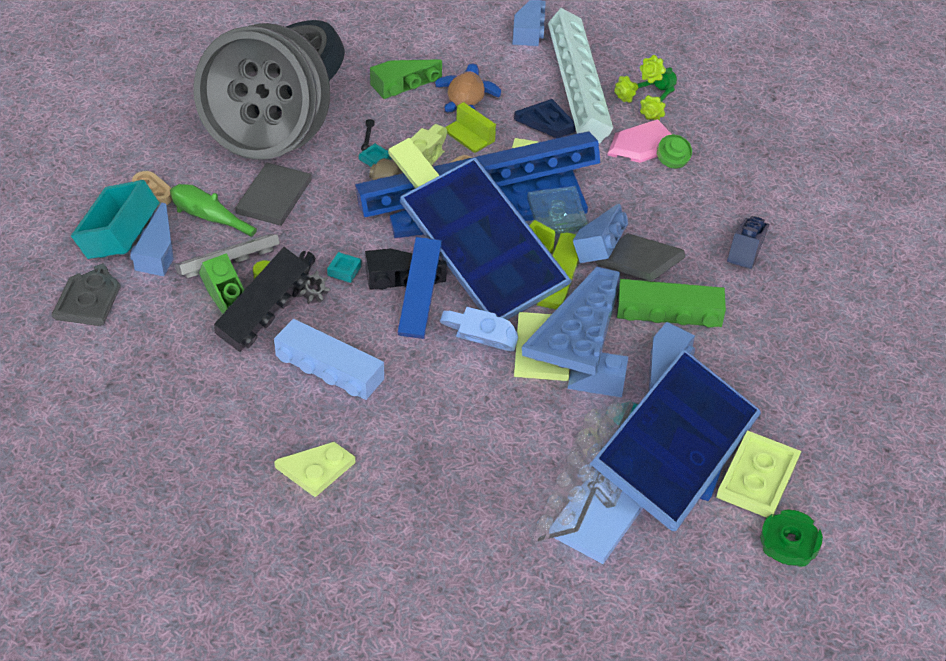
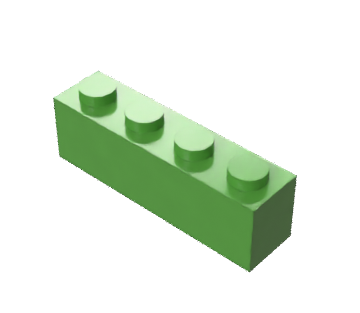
[617,279,726,327]

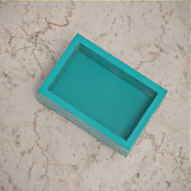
[71,180,160,259]

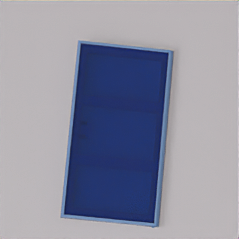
[400,158,572,320]
[590,349,761,531]

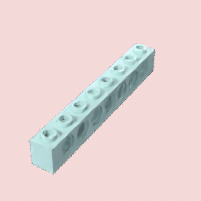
[548,8,613,143]

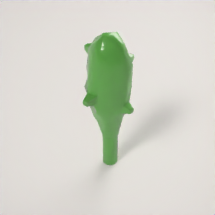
[170,184,257,237]

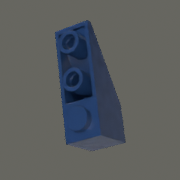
[727,216,770,269]

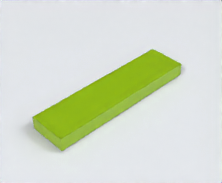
[537,231,579,310]

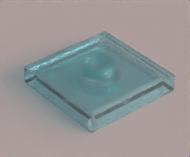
[527,186,588,234]

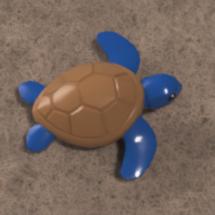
[435,63,501,112]

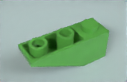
[370,59,442,99]
[199,253,244,314]

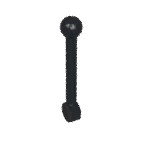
[361,119,375,151]

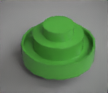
[657,134,692,169]

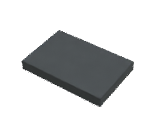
[235,162,311,226]
[595,233,685,282]

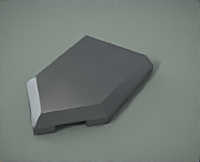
[51,263,121,326]

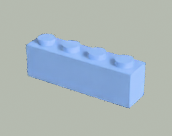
[274,319,384,400]

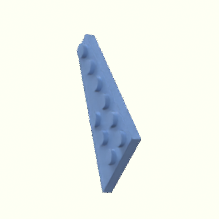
[522,267,620,376]

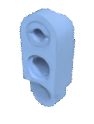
[440,307,518,351]

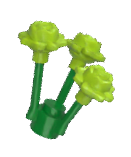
[614,55,677,120]

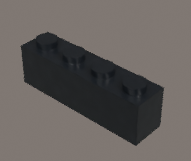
[214,247,310,352]

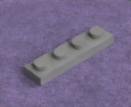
[174,234,280,278]

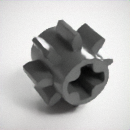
[298,270,330,304]

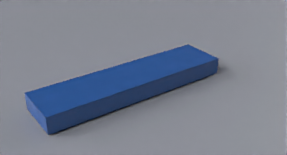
[398,237,442,339]

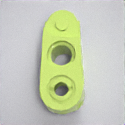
[411,124,447,166]

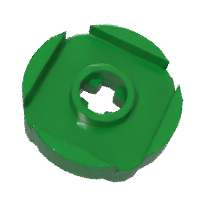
[760,509,823,567]

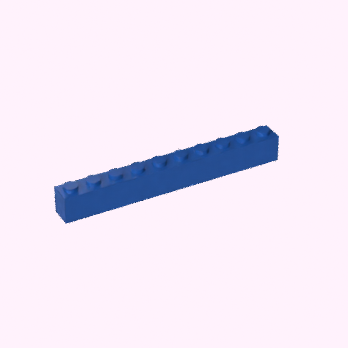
[355,131,601,218]

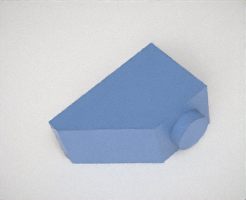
[567,352,628,398]

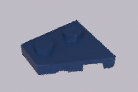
[514,99,576,138]

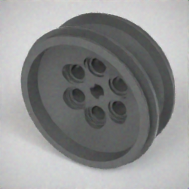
[193,23,330,160]

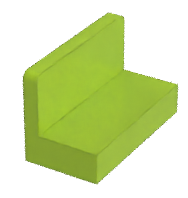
[445,102,496,153]

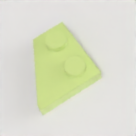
[275,442,356,497]

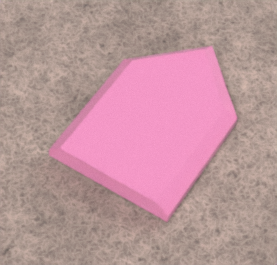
[608,119,672,163]

